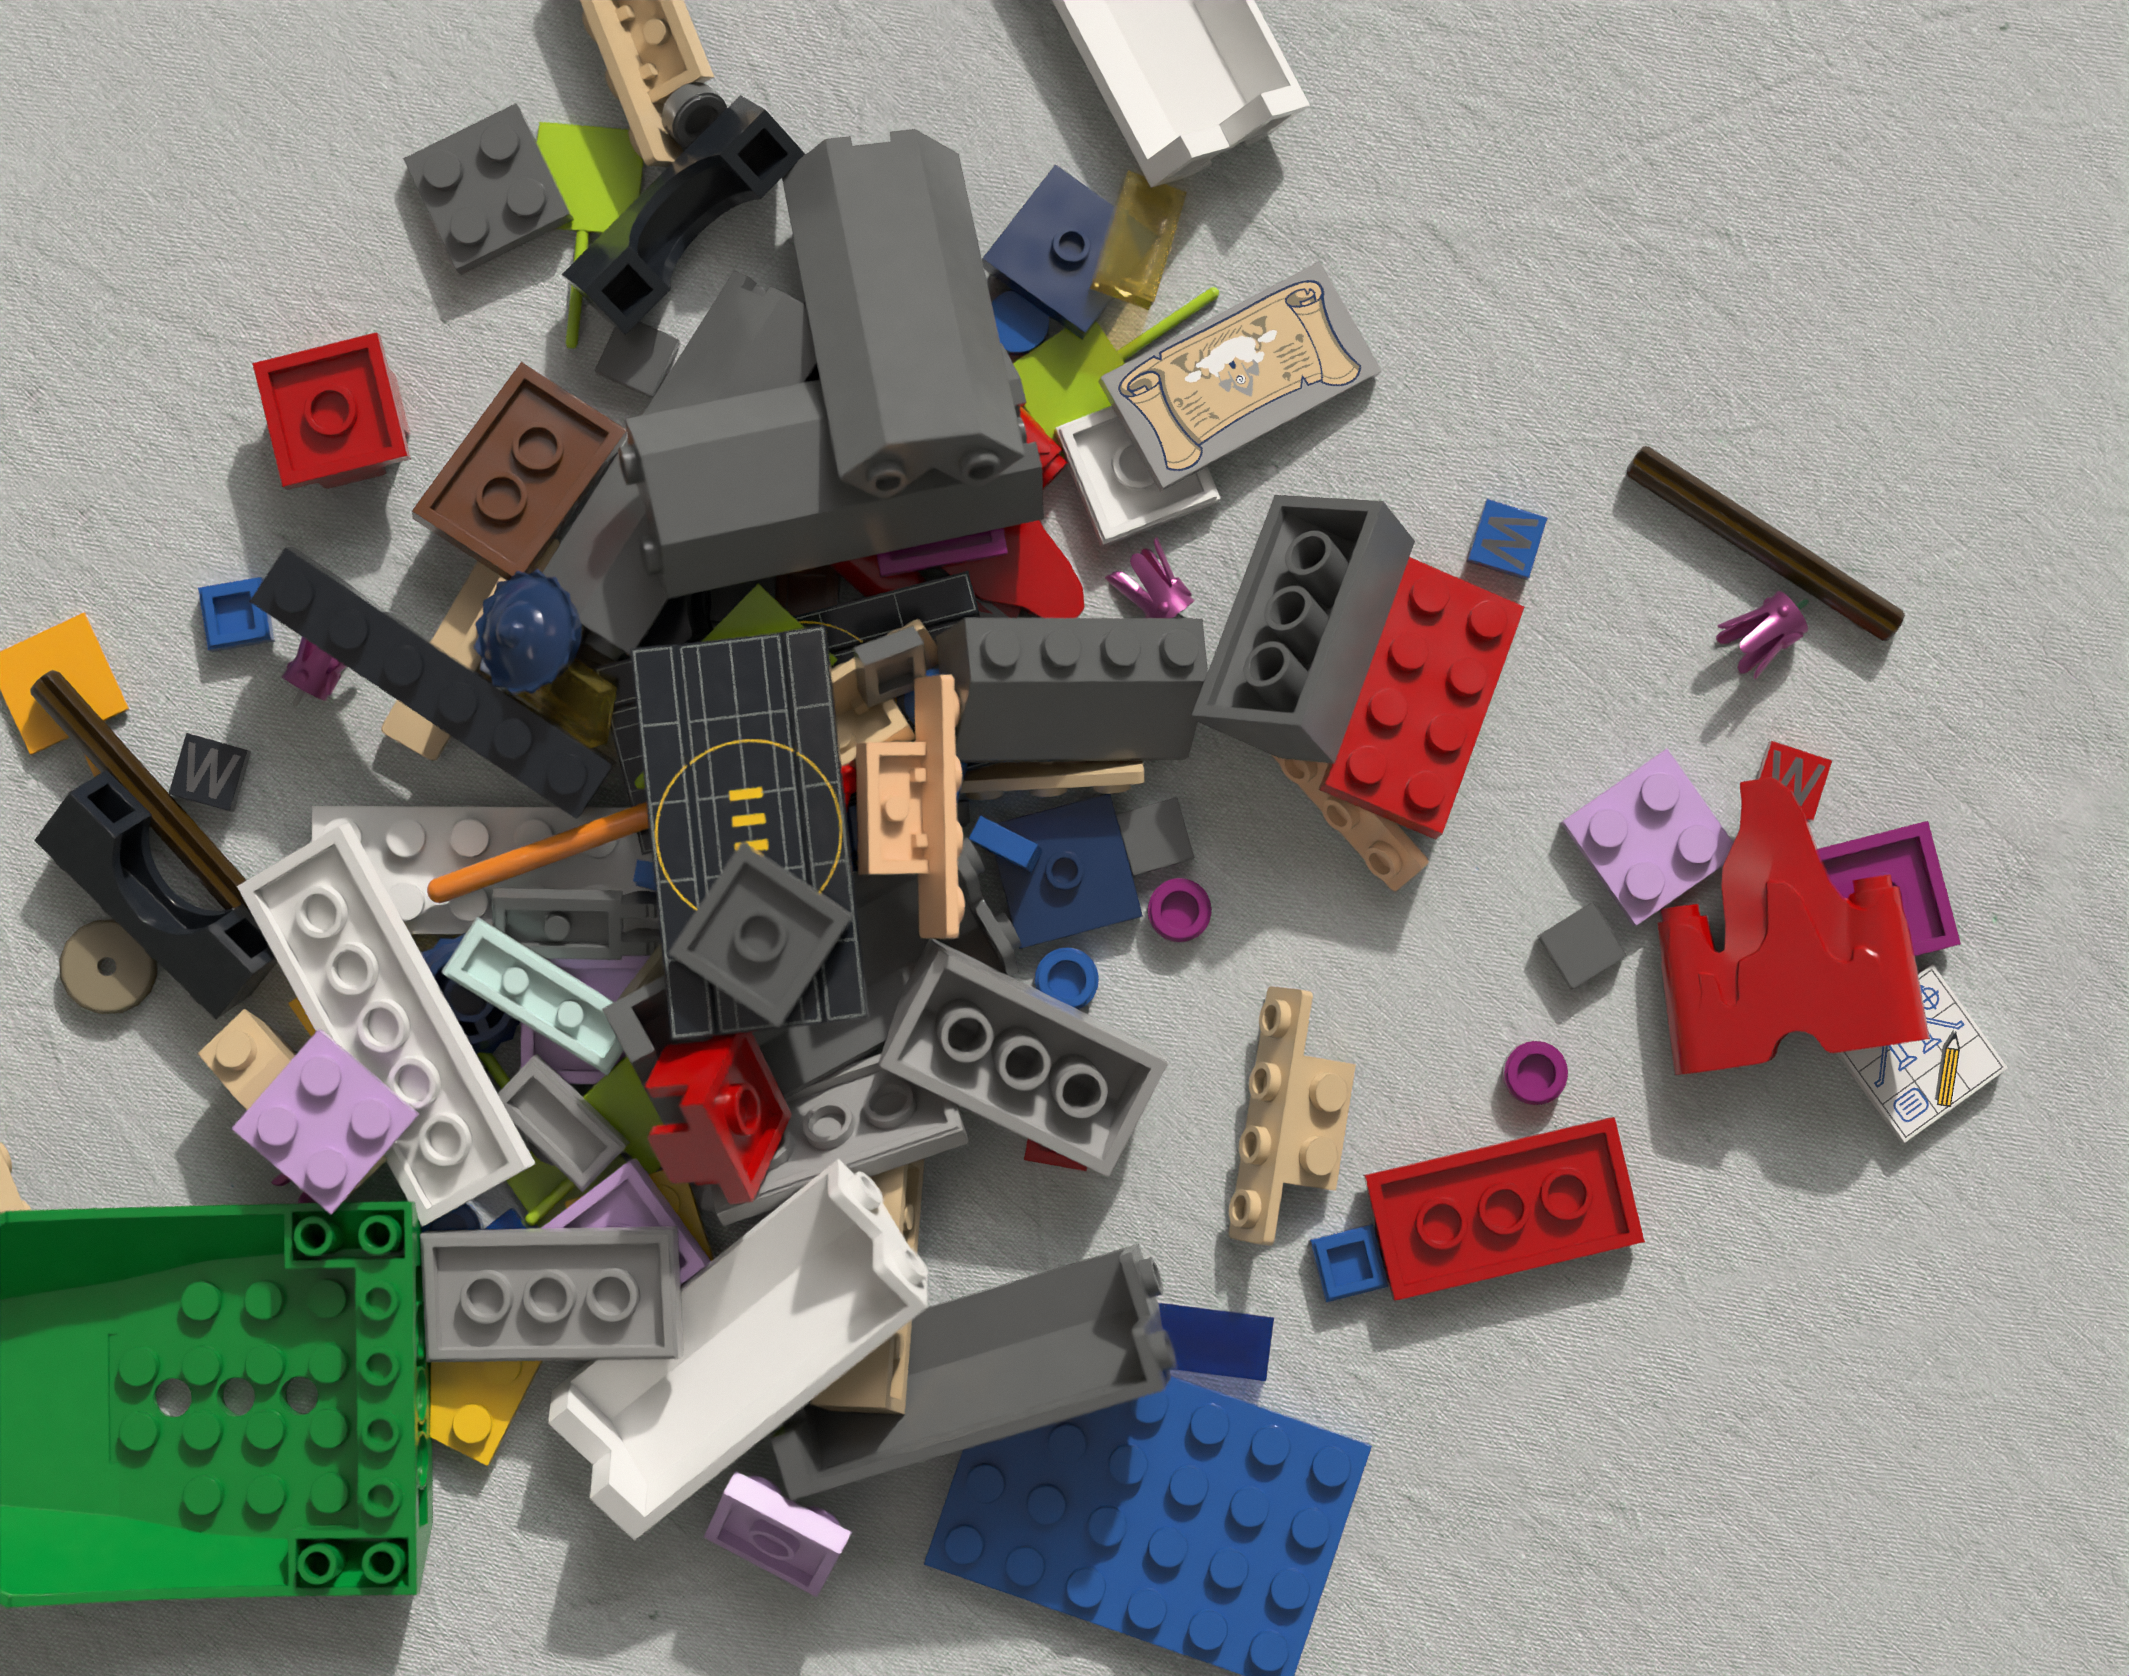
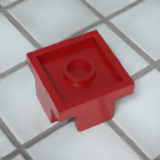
[252,332,411,490]
[646,1032,792,1204]

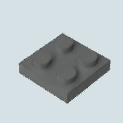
[403,103,574,275]
[669,842,854,1027]

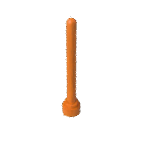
[427,802,649,903]

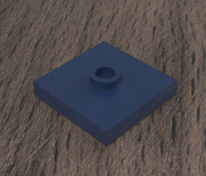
[982,164,1158,340]
[995,794,1143,949]

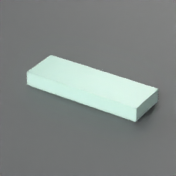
[442,917,624,1075]

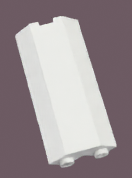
[1052,0,1310,188]
[548,1159,928,1540]

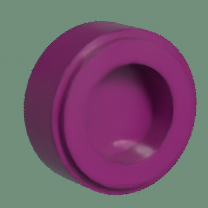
[1148,878,1212,943]
[1502,1041,1568,1105]

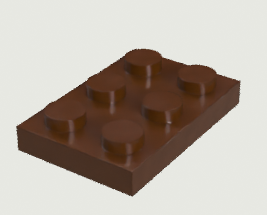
[412,362,627,581]

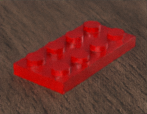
[1318,557,1525,840]
[1363,1117,1645,1301]

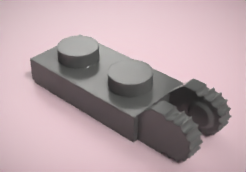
[492,888,661,960]

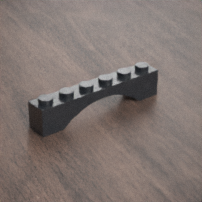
[249,547,617,819]

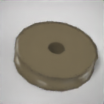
[59,919,158,1014]

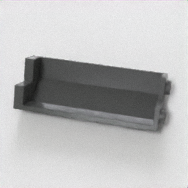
[782,129,1025,499]
[543,270,818,663]
[618,343,1044,598]
[602,838,1022,1125]
[770,1243,1176,1501]

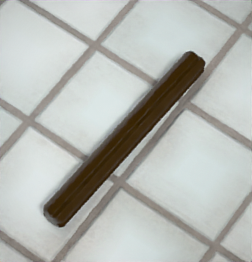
[1626,446,1905,641]
[30,670,250,910]

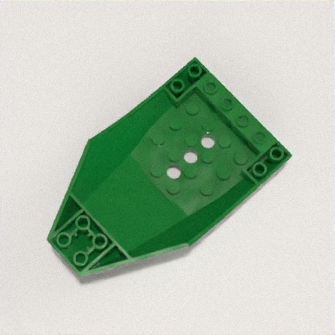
[0,1201,433,1609]

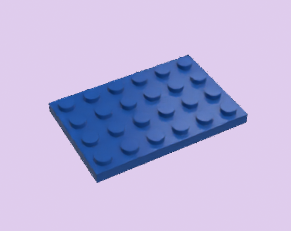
[923,1375,1372,1676]

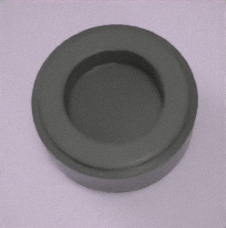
[661,82,727,148]

